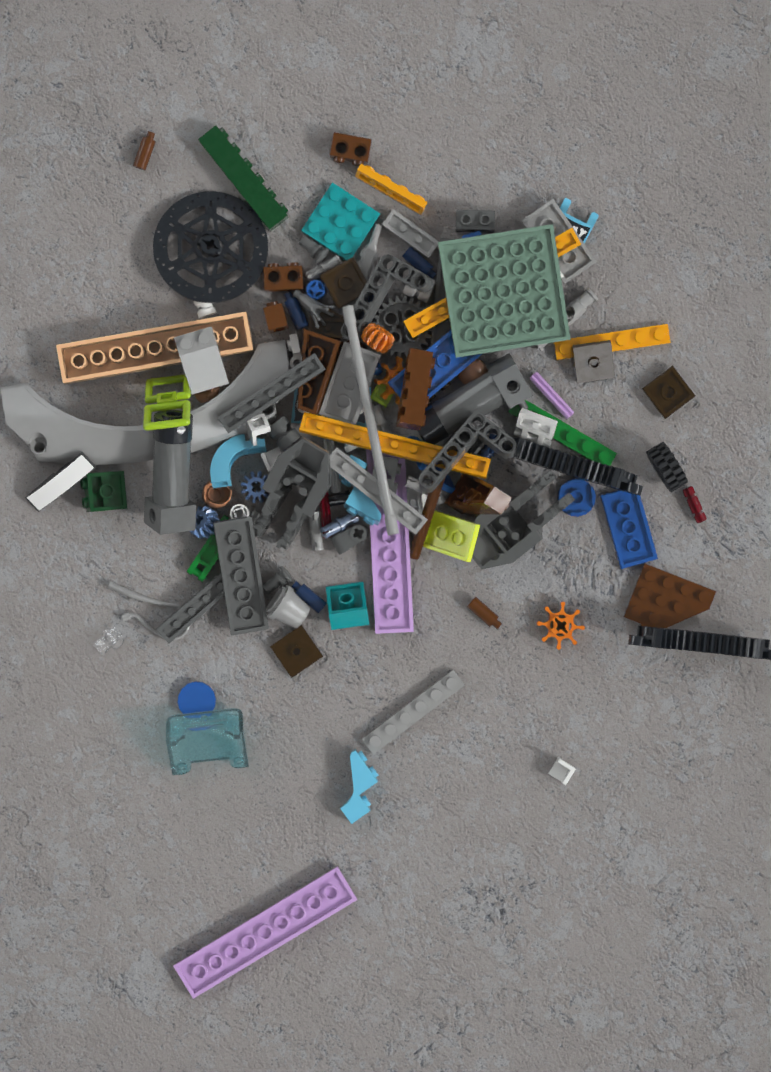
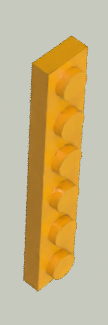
[554,324,671,360]

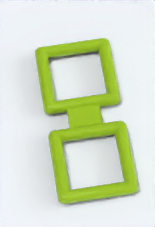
[143,374,191,431]

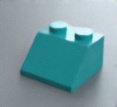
[326,582,369,630]

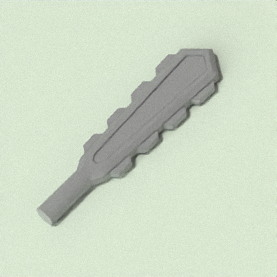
[349,223,382,306]

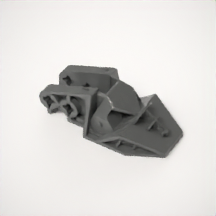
[253,437,332,550]
[472,470,575,569]

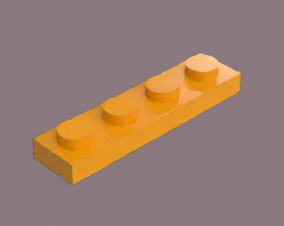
[355,164,427,215]

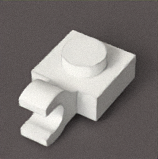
[287,333,302,368]

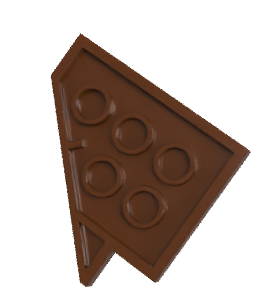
[623,563,716,628]

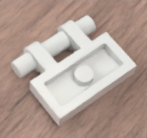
[514,408,558,448]

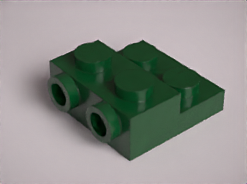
[80,471,128,512]

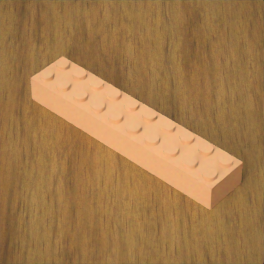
[56,312,254,384]

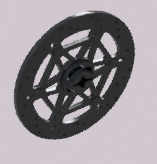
[153,191,268,303]

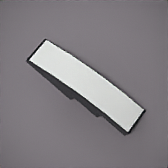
[25,452,96,512]

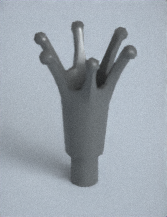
[293,289,335,328]

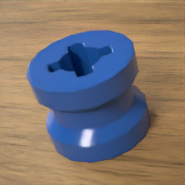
[306,280,326,300]

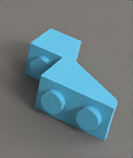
[339,455,381,526]
[340,749,379,824]

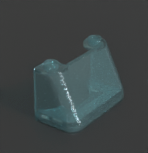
[166,708,249,775]

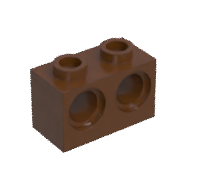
[330,132,372,166]
[263,262,304,292]
[263,301,289,333]

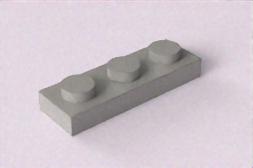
[382,209,439,259]

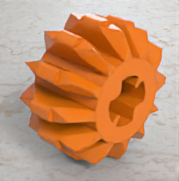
[361,323,395,353]

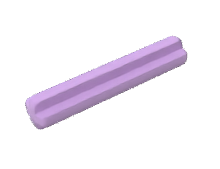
[530,372,574,419]

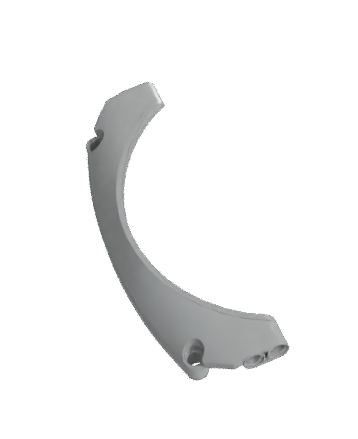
[1,339,290,465]

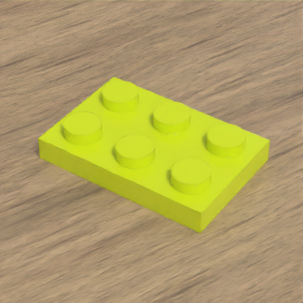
[423,510,480,562]

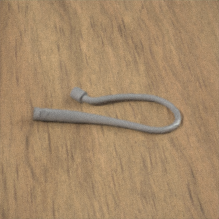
[108,581,190,641]

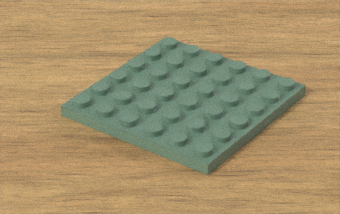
[438,224,571,358]

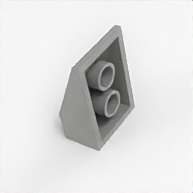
[174,326,229,395]

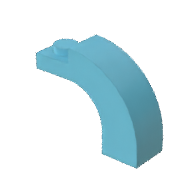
[210,434,266,488]

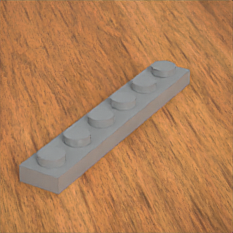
[330,447,428,535]
[362,670,465,755]

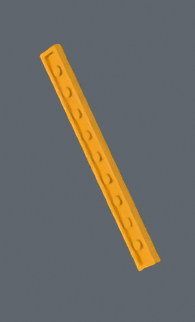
[403,228,581,338]
[299,412,491,479]

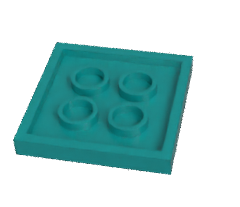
[301,182,381,260]

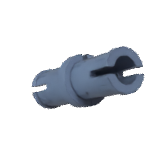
[320,513,359,539]

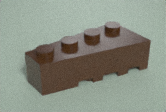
[297,329,343,415]
[396,348,435,431]
[444,473,512,515]

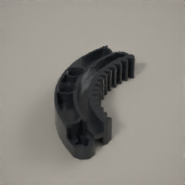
[502,437,643,496]
[628,626,771,660]

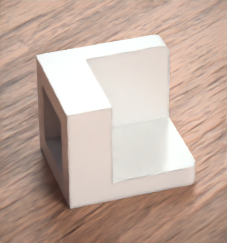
[246,413,271,446]
[261,447,281,472]
[548,757,576,785]

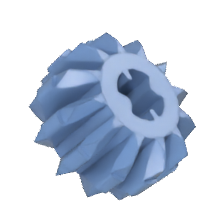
[241,471,269,503]
[190,506,221,539]

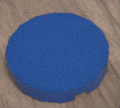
[557,478,596,517]
[178,681,216,720]

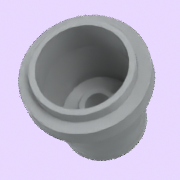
[266,585,310,629]

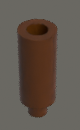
[133,131,156,171]
[467,597,502,629]

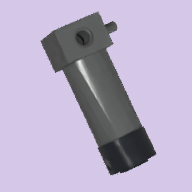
[418,353,533,445]
[144,410,196,535]

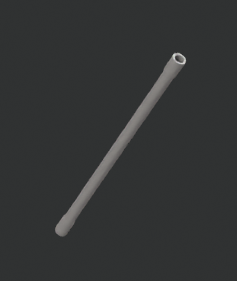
[342,305,399,536]

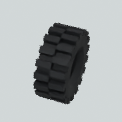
[646,442,688,492]

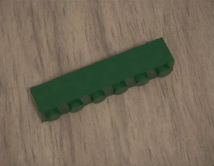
[198,125,289,232]

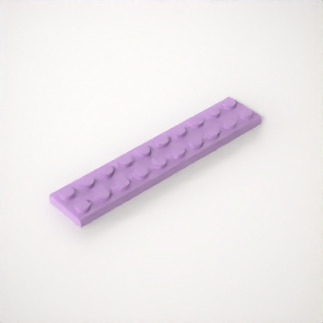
[366,449,414,634]
[174,866,357,999]

